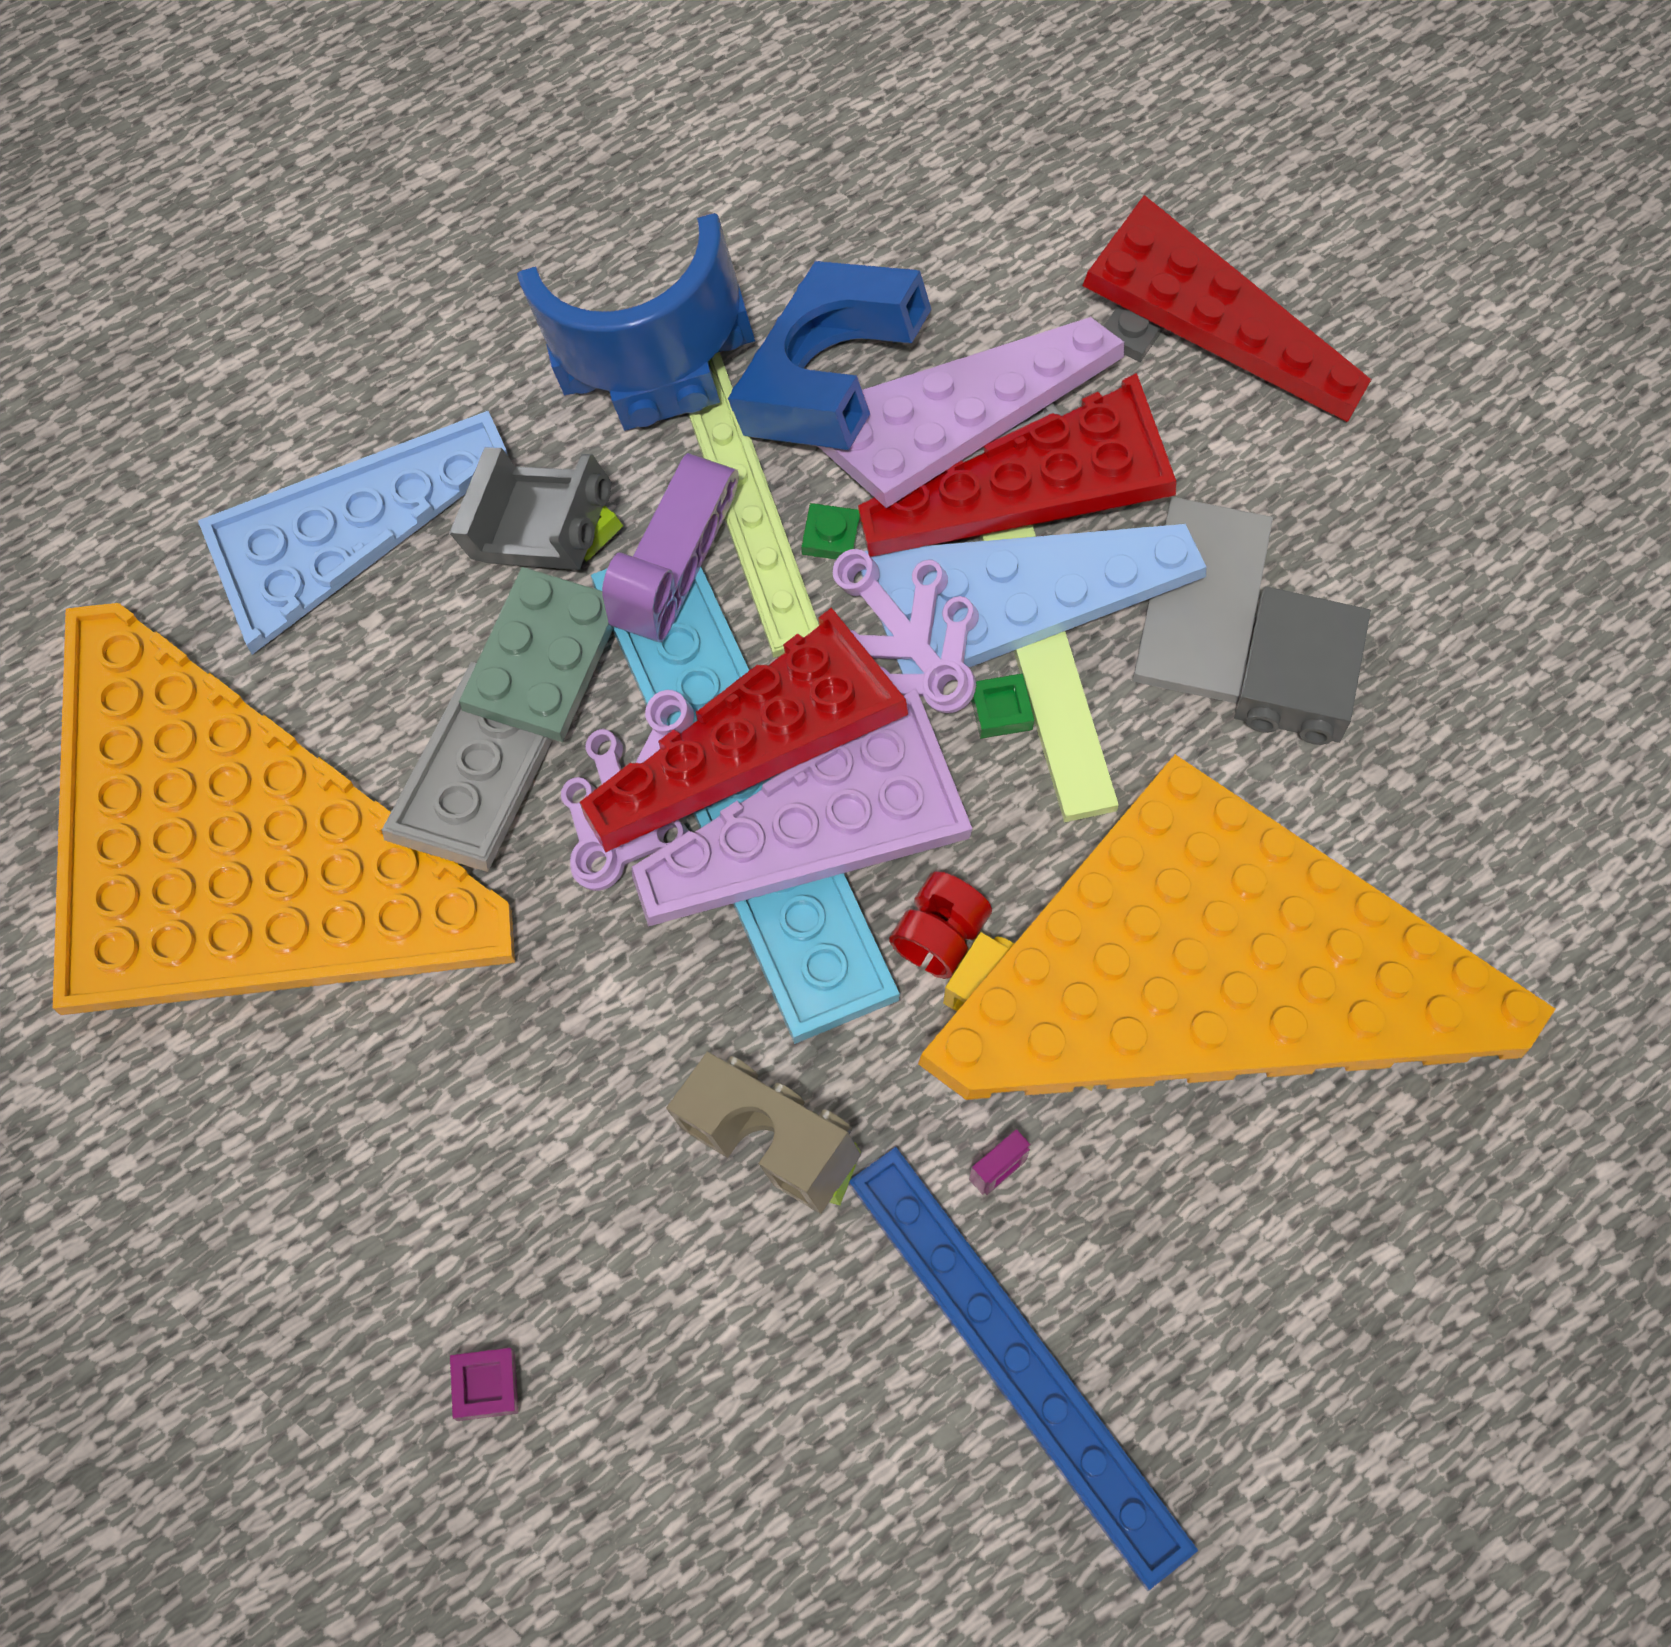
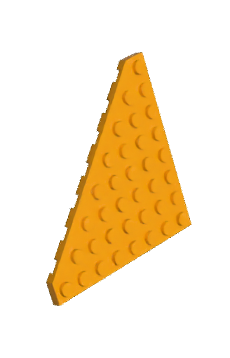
[53,603,515,1015]
[918,754,1556,1100]

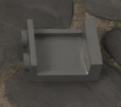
[450,447,612,570]
[1234,586,1371,745]

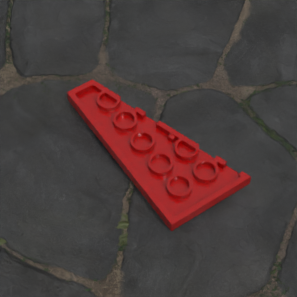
[1082,195,1372,422]
[858,373,1177,557]
[580,607,908,853]

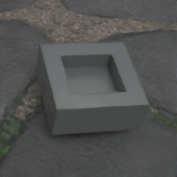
[1104,305,1164,363]

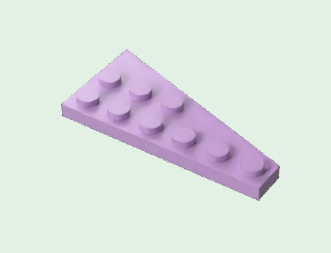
[817,317,1124,508]
[632,688,972,927]

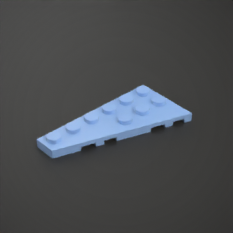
[198,411,508,655]
[860,524,1207,674]

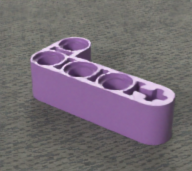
[602,453,739,643]

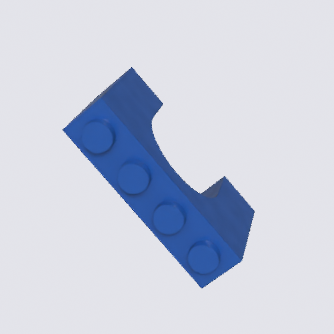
[728,261,932,450]

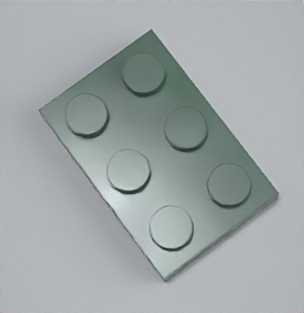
[459,567,614,743]

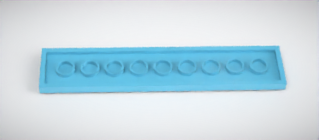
[591,567,900,1044]

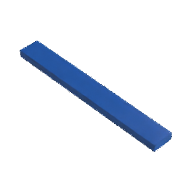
[849,1147,1198,1591]

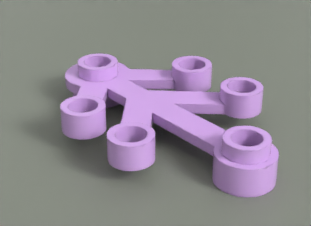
[833,549,979,713]
[561,690,694,891]

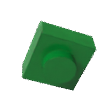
[801,503,860,560]
[971,673,1035,739]

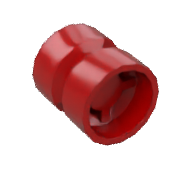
[889,871,992,979]

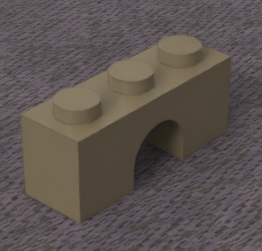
[666,1051,861,1214]

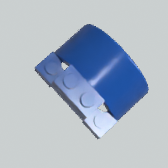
[517,213,755,431]

